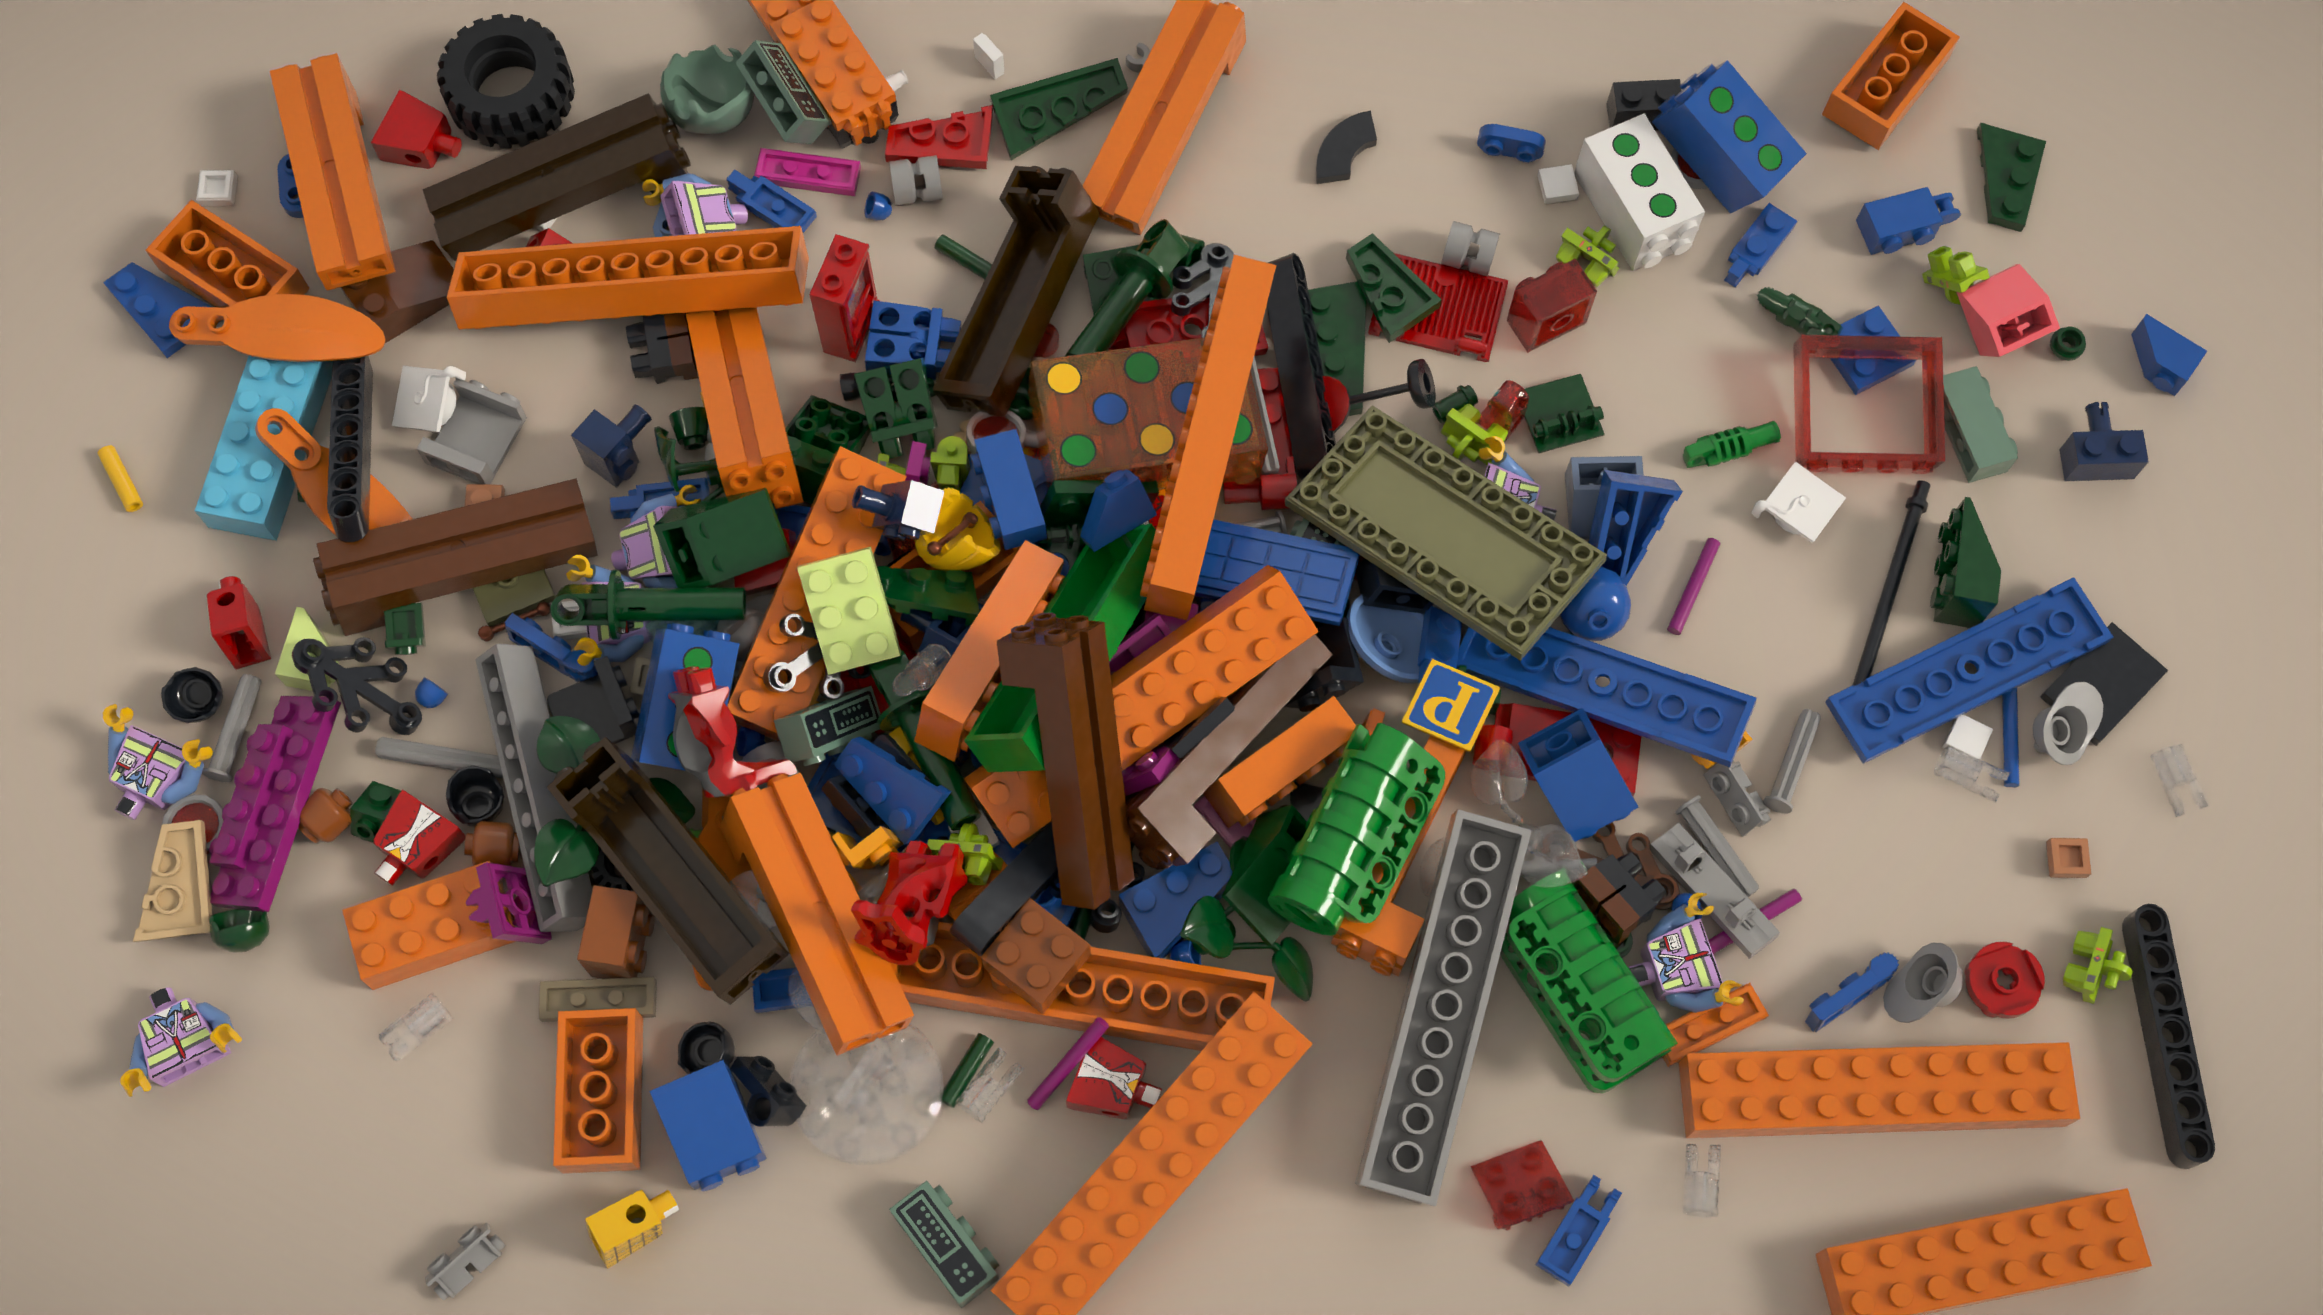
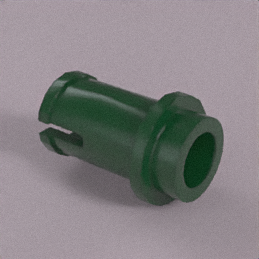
[1432,385,1479,424]

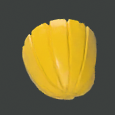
[915,487,1001,571]

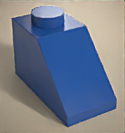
[2131,314,2207,396]
[1080,469,1157,552]

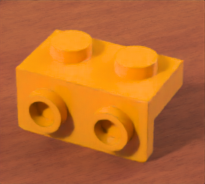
[832,826,903,871]

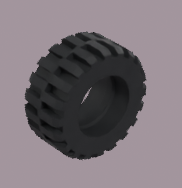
[437,14,575,149]

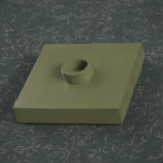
[473,570,556,627]

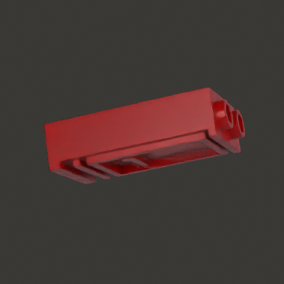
[809,234,880,363]

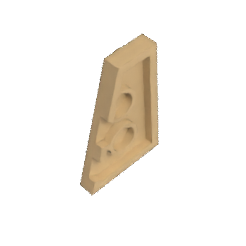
[133,820,212,942]

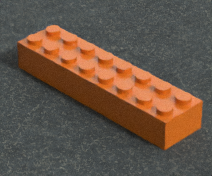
[727,446,907,741]
[1815,1188,2152,1315]

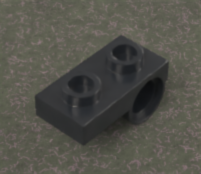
[730,1056,807,1127]

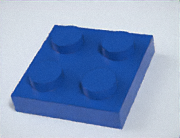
[1818,305,1917,395]

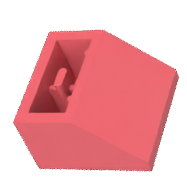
[1957,264,2060,357]

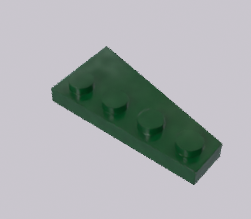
[990,58,1128,160]
[1308,281,1366,416]
[877,566,980,626]

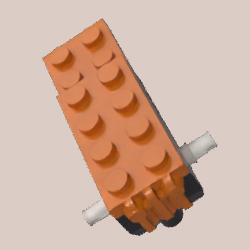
[747,0,908,149]

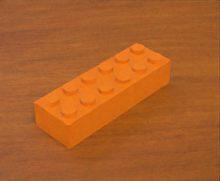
[914,540,1065,762]

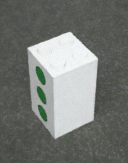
[1574,114,1705,271]

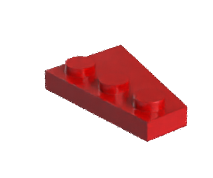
[885,105,993,169]

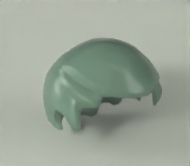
[660,44,755,134]

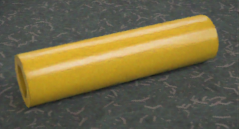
[97,445,143,512]

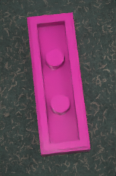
[754,148,861,196]

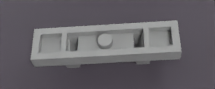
[1649,823,1780,959]

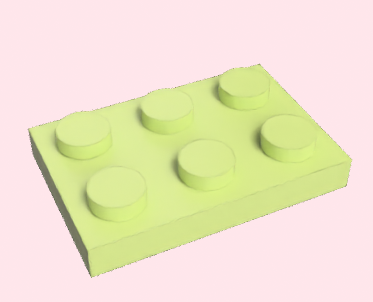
[797,547,901,675]

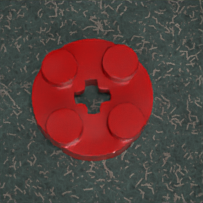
[1964,942,2045,1019]

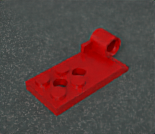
[1107,298,1269,369]
[1223,368,1297,510]
[1472,703,1642,796]

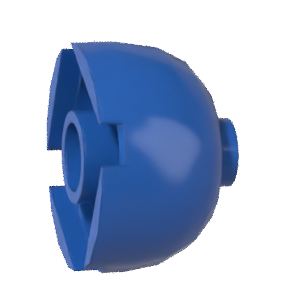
[1560,567,1631,641]

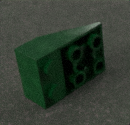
[786,395,871,504]
[653,488,791,588]
[1930,497,2001,628]
[1222,804,1307,946]

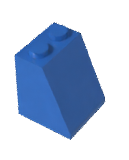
[1518,708,1639,843]
[650,1060,767,1191]

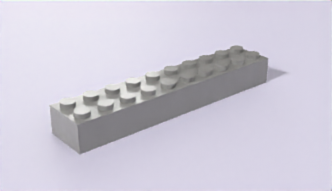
[1355,809,1532,1206]

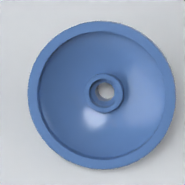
[1347,594,1425,684]

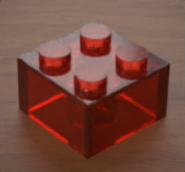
[1507,259,1597,353]

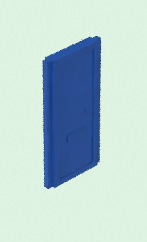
[1194,519,1360,626]

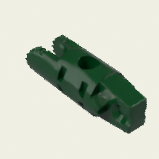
[1757,287,1843,345]

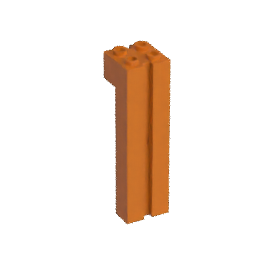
[1083,0,1246,235]
[270,53,396,291]
[686,308,804,509]
[1331,735,1467,977]
[720,772,914,1056]

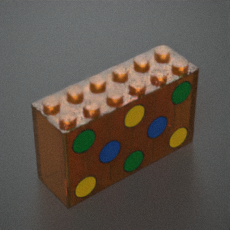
[1028,338,1268,492]

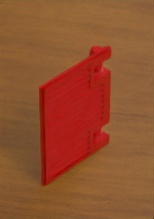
[1368,253,1509,362]

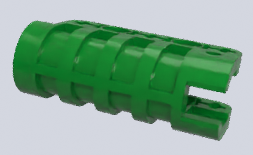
[1267,723,1445,936]
[1500,870,1678,1093]

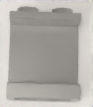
[417,378,527,484]

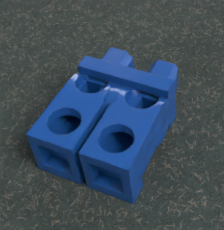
[865,300,961,380]

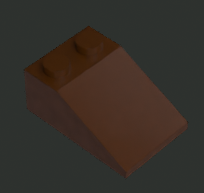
[340,240,454,343]

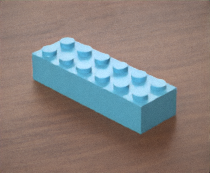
[195,356,333,541]

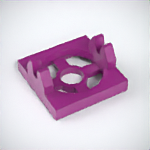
[466,862,552,944]

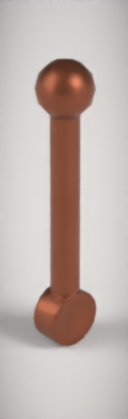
[927,512,978,556]
[478,602,550,641]

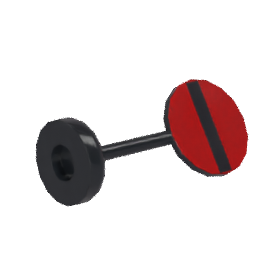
[1322,359,1436,433]

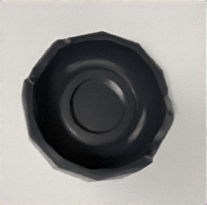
[161,667,223,723]
[446,765,505,827]
[677,1021,735,1074]

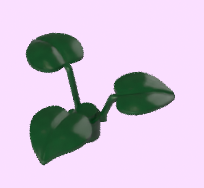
[654,426,725,502]
[534,716,695,887]
[1180,836,1313,1002]

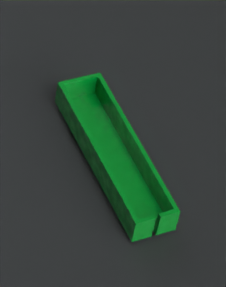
[964,523,1156,772]

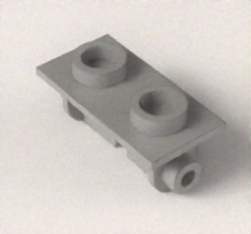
[1704,760,1771,837]
[425,1223,506,1300]

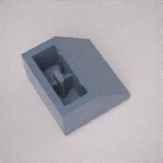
[1565,456,1644,539]

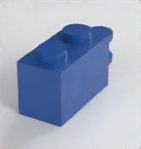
[1856,187,1961,255]

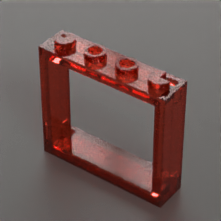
[1793,335,1945,474]

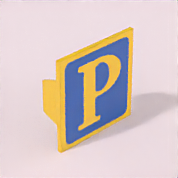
[1401,659,1500,752]

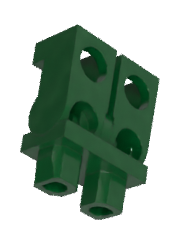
[854,358,938,459]

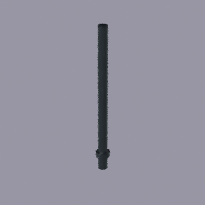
[1853,480,1931,686]

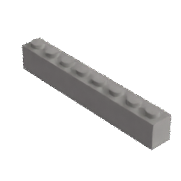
[475,644,592,932]

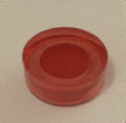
[1034,323,1059,358]

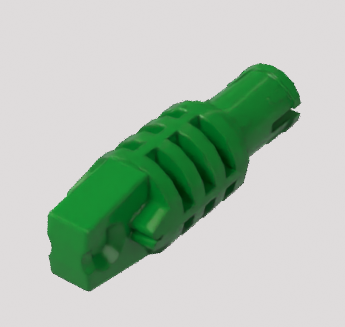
[1683,421,1781,468]

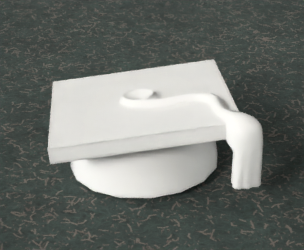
[392,366,466,432]
[1751,462,1846,543]

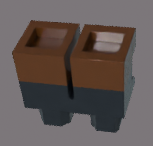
[625,313,698,384]
[1574,852,1666,945]

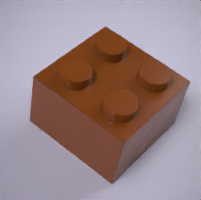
[577,885,655,979]
[981,898,1091,1014]

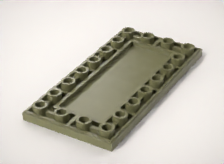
[1285,405,1607,661]

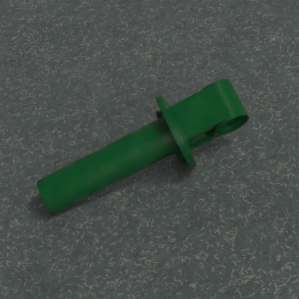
[1065,219,1189,375]
[550,570,746,640]
[868,649,981,831]

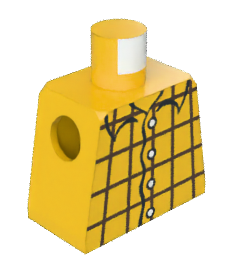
[585,1190,679,1269]

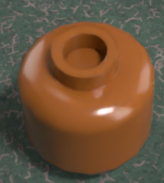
[298,788,353,843]
[464,821,520,866]

